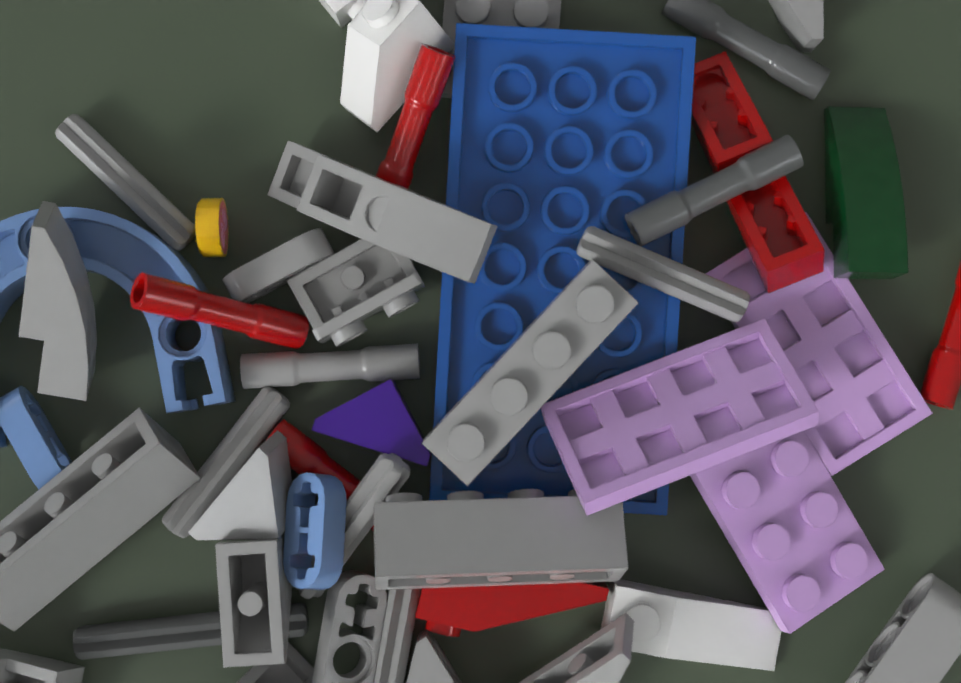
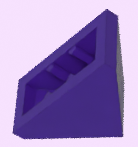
[312,379,432,466]

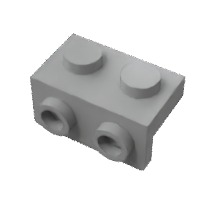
[286,239,425,347]

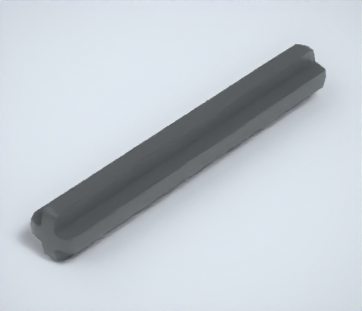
[73,603,309,660]

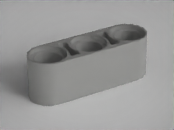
[845,573,961,683]

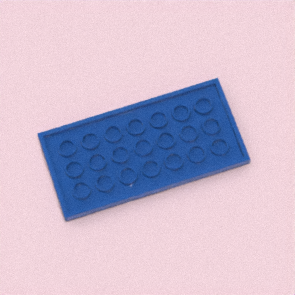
[429,23,696,515]

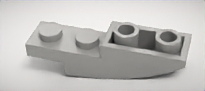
[267,140,498,284]

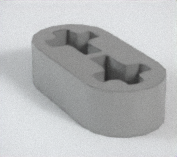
[222,228,335,303]

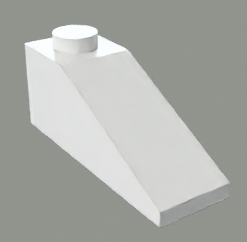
[601,579,782,671]

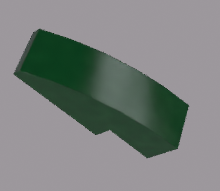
[824,106,909,279]

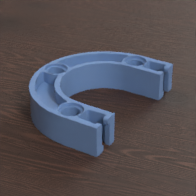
[0,207,236,448]

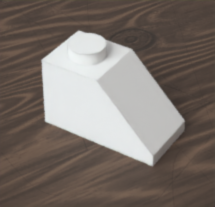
[340,0,455,132]

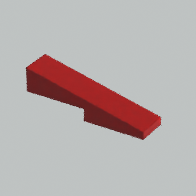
[691,51,825,294]

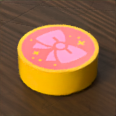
[195,198,229,257]

